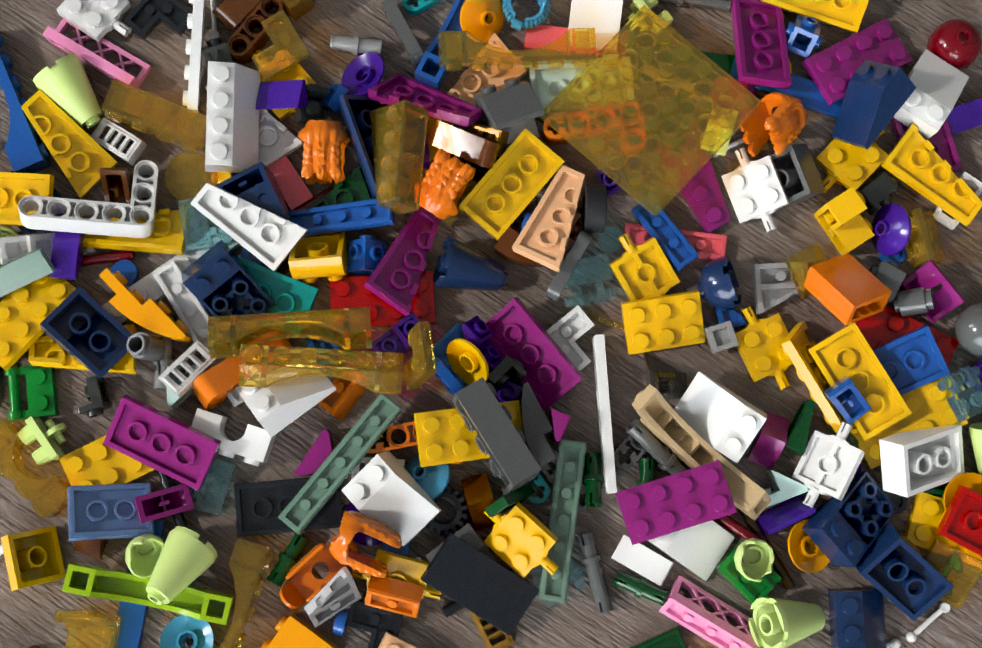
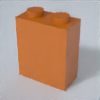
[803,253,892,326]

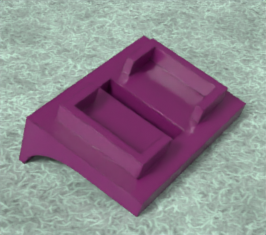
[901,260,965,324]

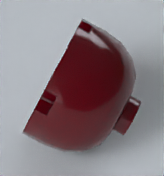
[927,19,982,70]

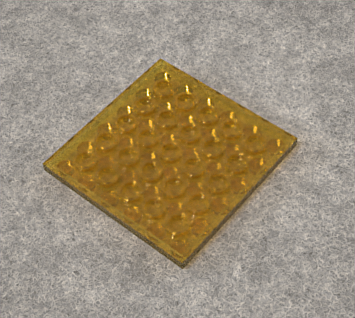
[540,5,762,217]

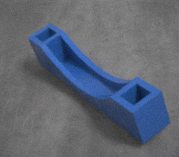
[414,0,467,90]
[0,33,51,174]

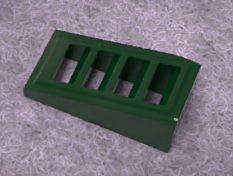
[784,399,815,456]

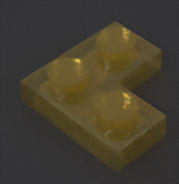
[251,10,310,81]
[402,321,436,390]

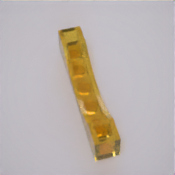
[438,28,597,71]
[207,307,372,359]
[239,344,404,395]
[219,538,274,648]

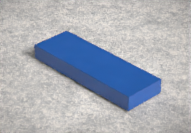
[630,195,700,272]

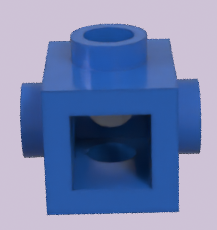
[785,15,823,58]
[347,235,386,275]

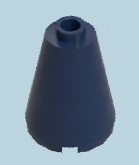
[433,236,508,291]

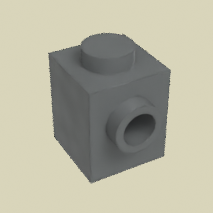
[869,261,907,303]

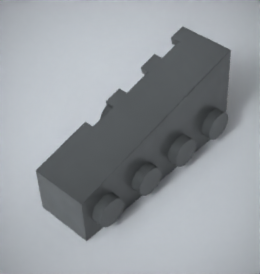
[452,377,541,495]

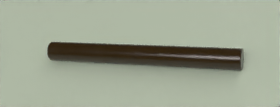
[736,507,796,590]

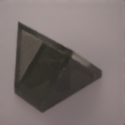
[643,352,687,400]

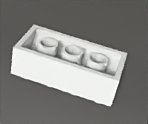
[205,61,260,173]

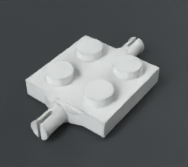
[56,0,132,42]
[721,148,790,232]
[792,422,865,508]

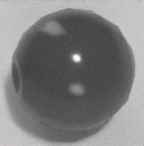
[955,303,982,356]

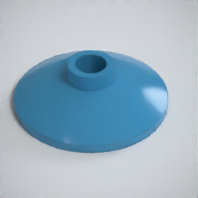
[405,454,450,500]
[160,615,214,648]

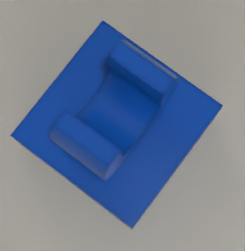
[322,84,348,114]

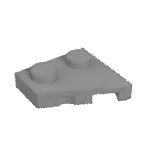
[752,262,807,315]
[304,566,362,628]

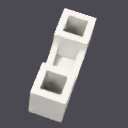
[191,408,277,466]

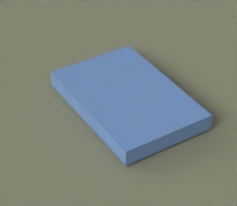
[67,483,154,541]

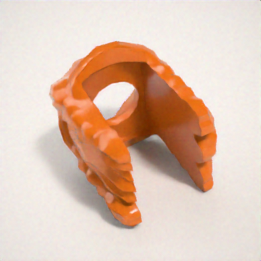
[739,92,807,157]
[298,120,350,185]
[412,148,476,219]
[329,511,402,578]

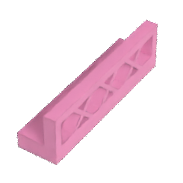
[43,18,152,93]
[659,575,764,648]

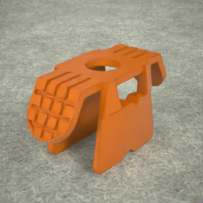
[279,541,358,609]

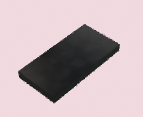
[234,477,343,538]
[421,532,539,636]

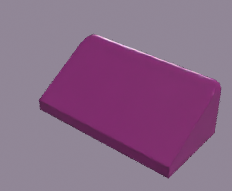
[549,409,571,443]

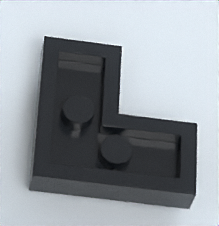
[123,0,193,39]
[345,600,404,648]

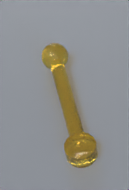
[587,312,624,331]

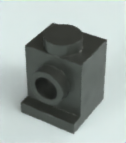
[860,172,899,216]

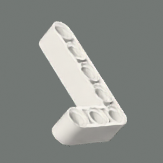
[18,160,158,238]

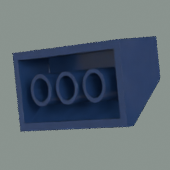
[339,94,412,200]
[828,589,886,648]

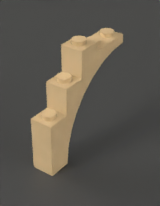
[632,384,772,521]

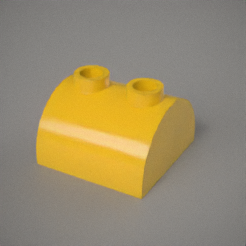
[288,232,348,284]
[1,526,66,591]

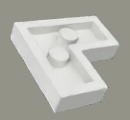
[547,305,594,371]

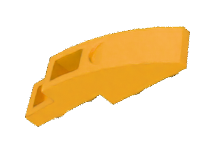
[99,268,192,343]

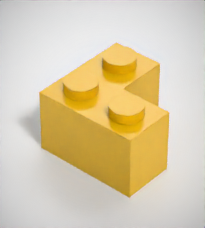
[813,186,875,255]

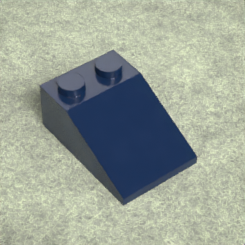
[831,60,916,150]
[40,286,133,379]
[856,523,954,621]

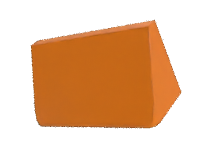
[318,361,373,421]
[365,576,424,618]

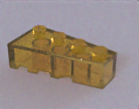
[102,79,206,153]
[370,100,428,214]

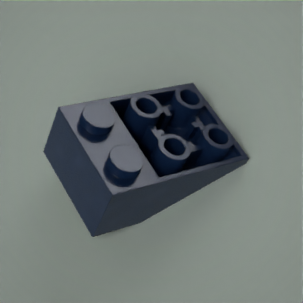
[216,161,293,260]
[181,239,276,338]
[802,471,898,567]

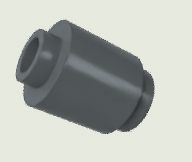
[893,287,935,317]
[126,332,166,362]

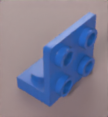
[420,323,467,396]

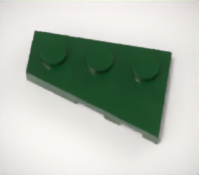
[307,166,372,237]

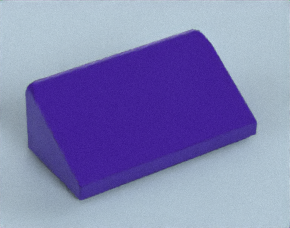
[256,79,308,110]
[756,494,816,535]

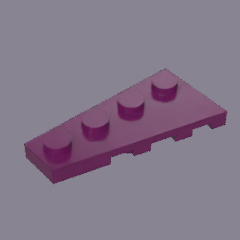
[367,72,483,127]
[653,122,731,233]
[364,206,440,316]

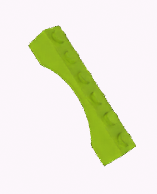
[62,561,234,625]

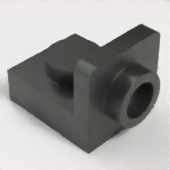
[202,37,234,66]
[295,84,329,125]
[486,355,527,388]
[77,376,111,418]

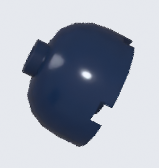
[697,255,742,309]

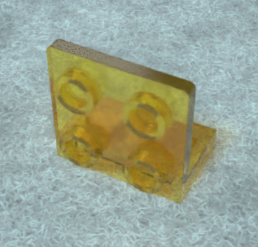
[905,207,945,268]
[54,609,121,648]

